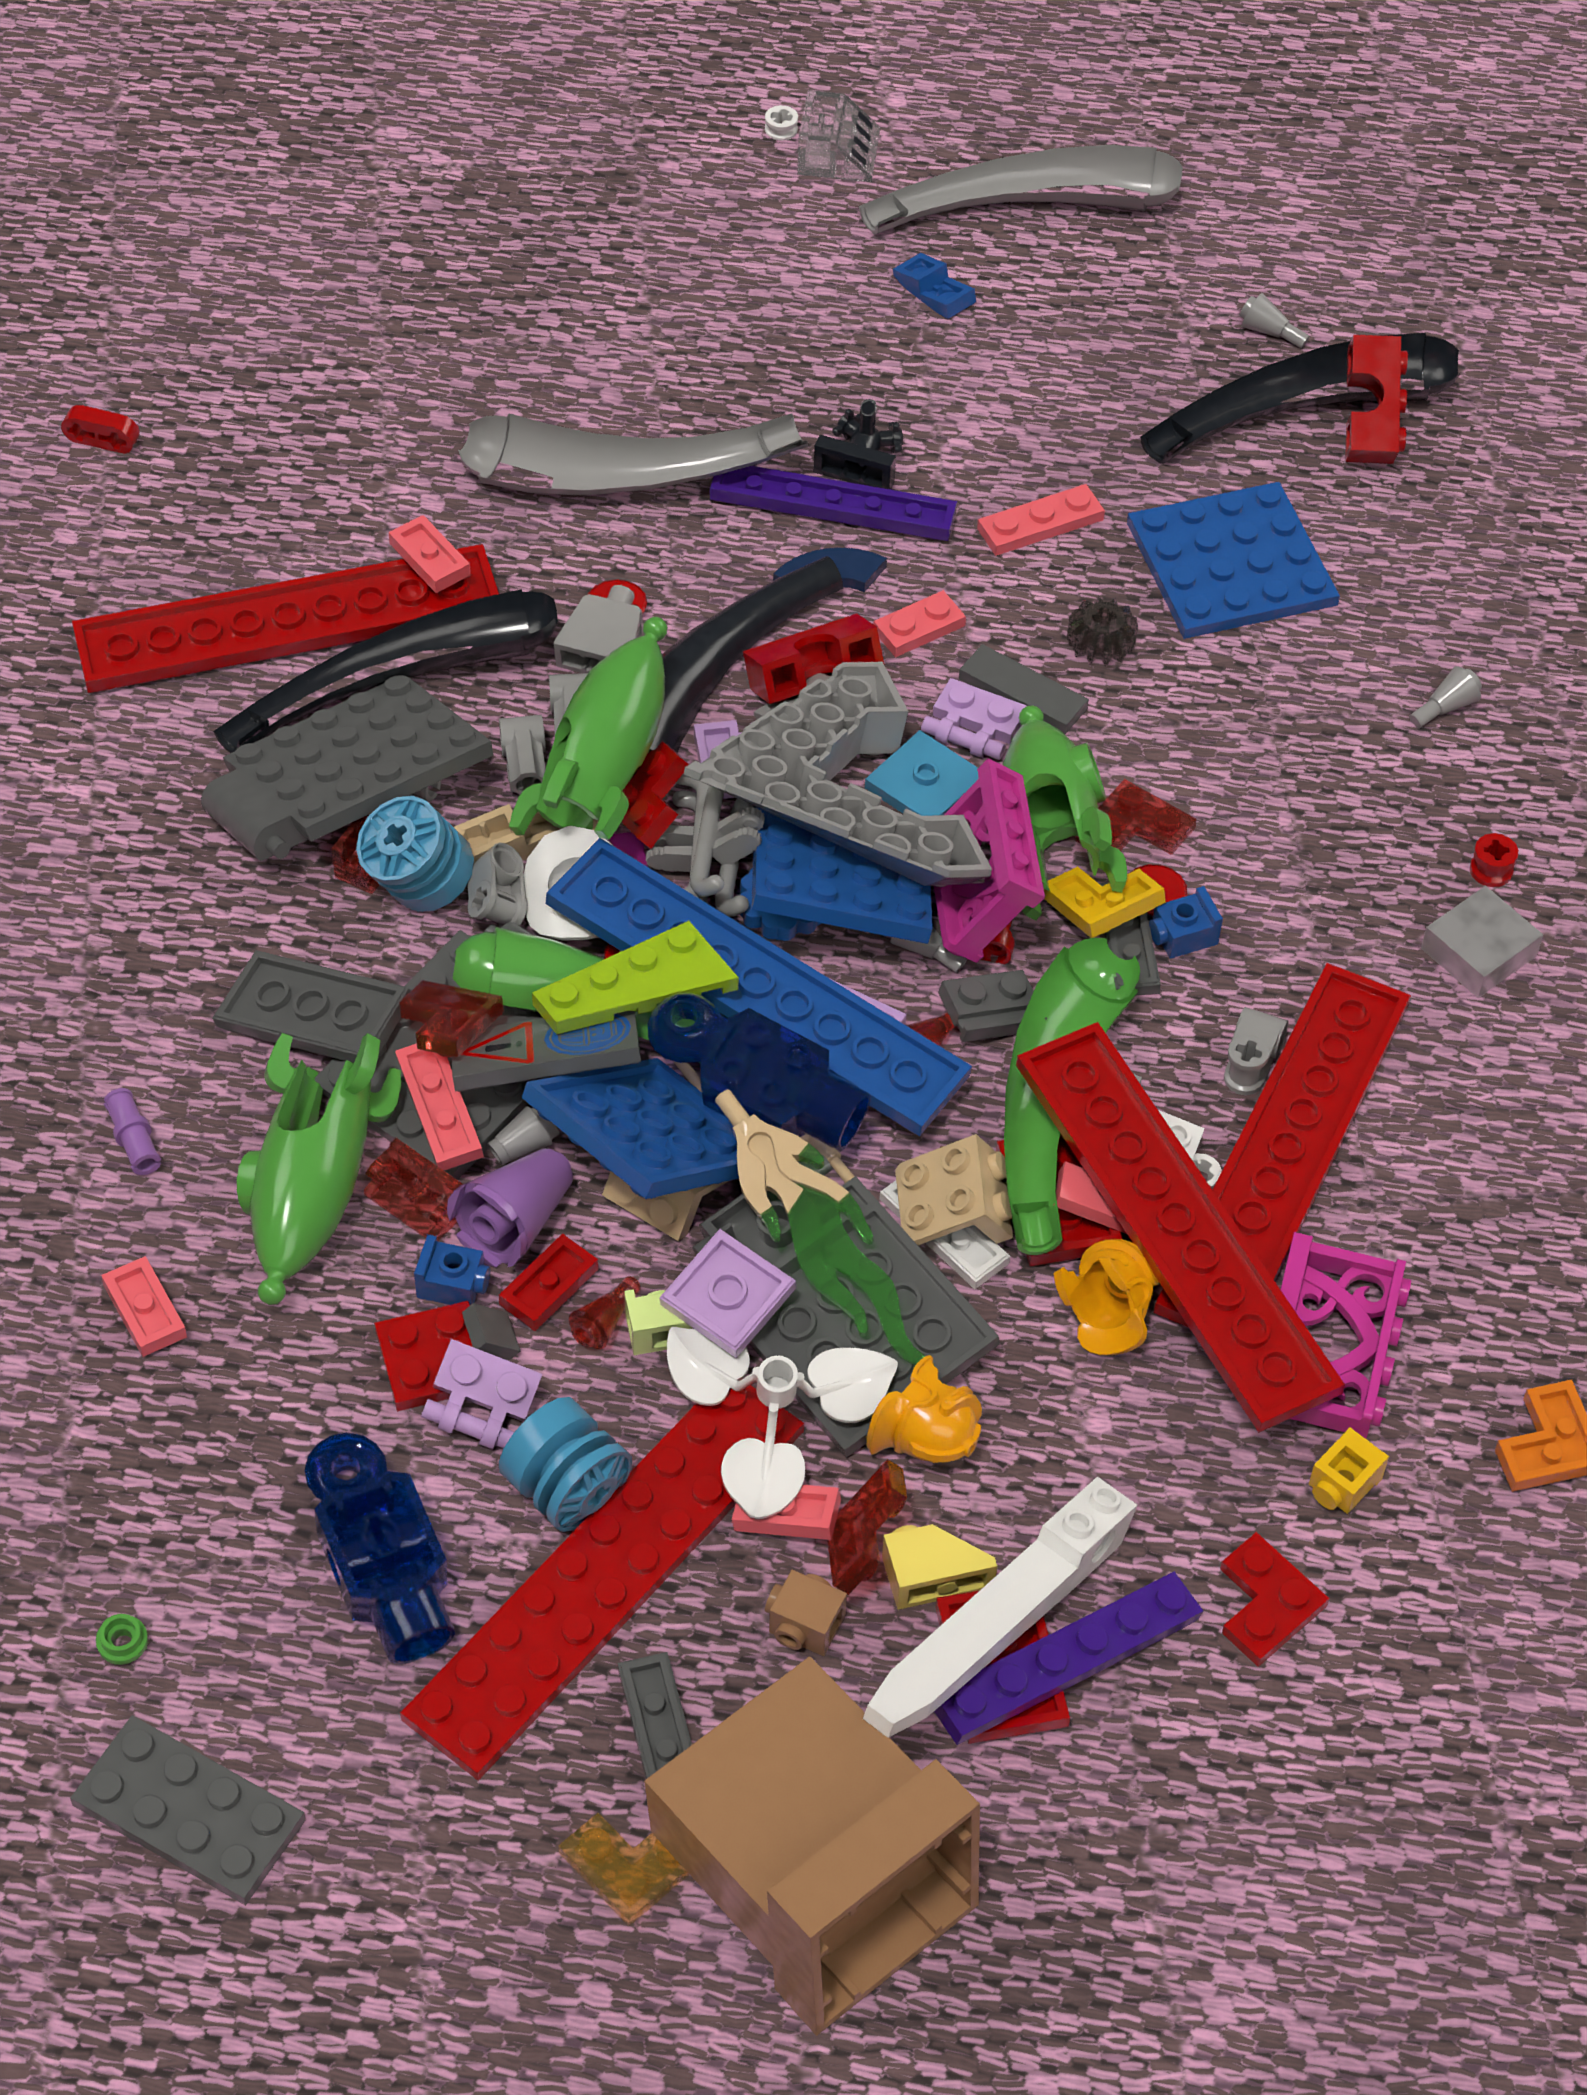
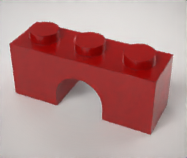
[1345,335,1408,464]
[743,613,884,704]

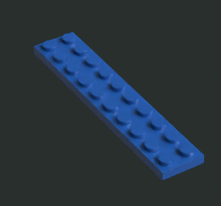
[545,838,972,1137]

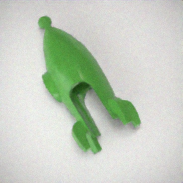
[509,616,668,839]
[1003,705,1127,921]
[237,1033,401,1305]

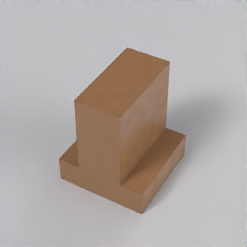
[644,1656,980,2036]

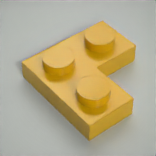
[1044,866,1166,938]

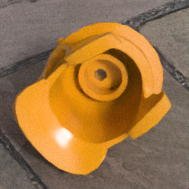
[1053,1239,1159,1355]
[866,1355,982,1463]

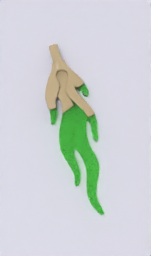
[715,1090,934,1365]

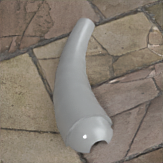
[859,145,1183,234]
[458,413,808,495]

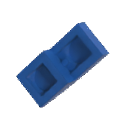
[893,253,976,319]

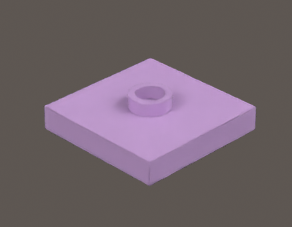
[659,1229,796,1358]

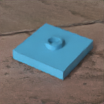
[865,730,979,816]

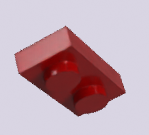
[499,1233,599,1331]

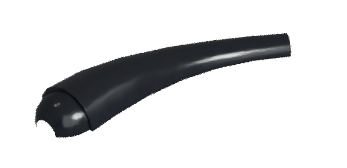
[1140,333,1461,464]
[628,556,843,783]
[213,589,558,753]

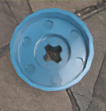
[356,796,474,912]
[499,1397,633,1532]

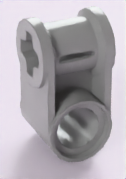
[468,842,527,928]
[1224,1007,1289,1095]

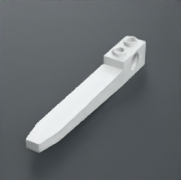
[863,1477,1137,1738]

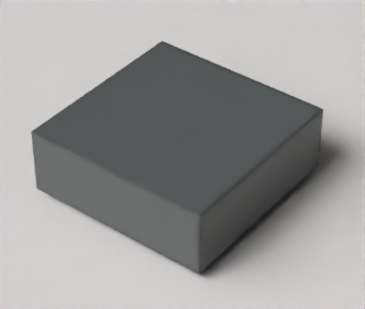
[462,1303,521,1360]

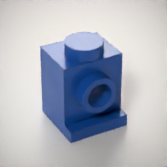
[1149,886,1223,959]
[414,1234,491,1305]

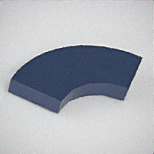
[773,548,887,592]

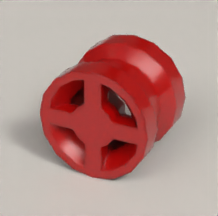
[1470,833,1519,888]

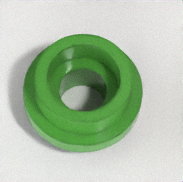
[96,1614,148,1665]

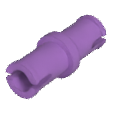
[104,1088,161,1175]

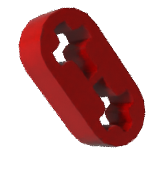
[61,405,140,454]

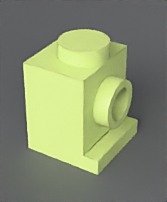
[624,1289,692,1355]

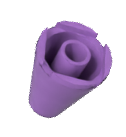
[447,1148,573,1267]

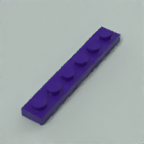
[710,466,957,541]
[934,1571,1203,1745]

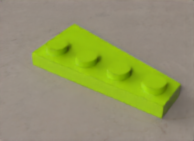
[532,921,739,1034]

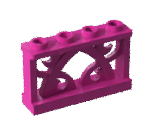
[934,758,1045,963]
[1281,1232,1412,1439]

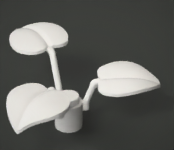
[667,1327,898,1519]

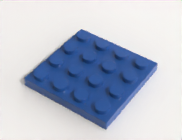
[1127,482,1340,639]
[752,807,932,944]
[522,1058,739,1199]

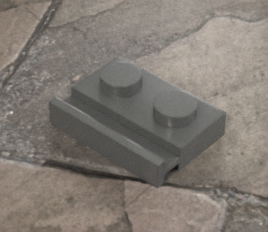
[938,970,1047,1042]

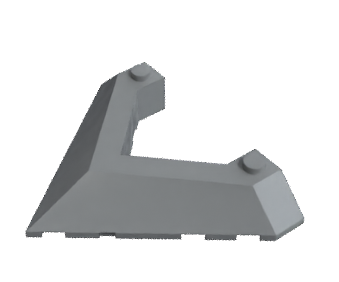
[684,662,992,887]

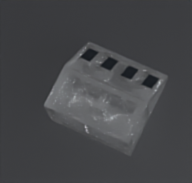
[797,90,881,182]

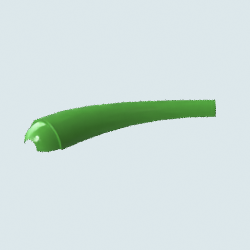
[453,927,818,1120]
[1004,938,1140,1255]

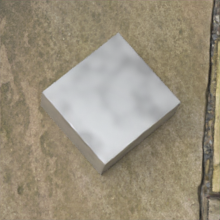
[1421,885,1543,998]

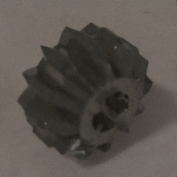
[1067,595,1138,667]

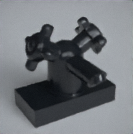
[813,399,904,490]

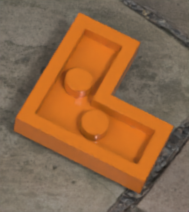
[1495,1380,1587,1492]

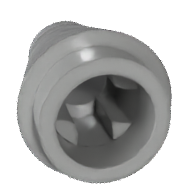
[487,1106,560,1166]

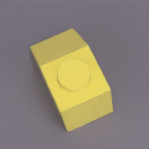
[882,1524,997,1610]

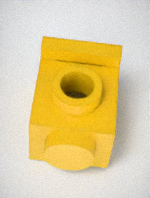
[1308,1427,1389,1514]

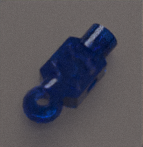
[647,992,871,1152]
[304,1432,455,1664]

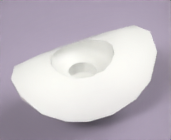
[523,826,612,941]

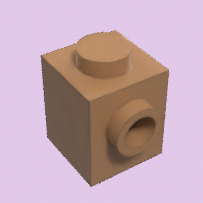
[765,1570,847,1656]

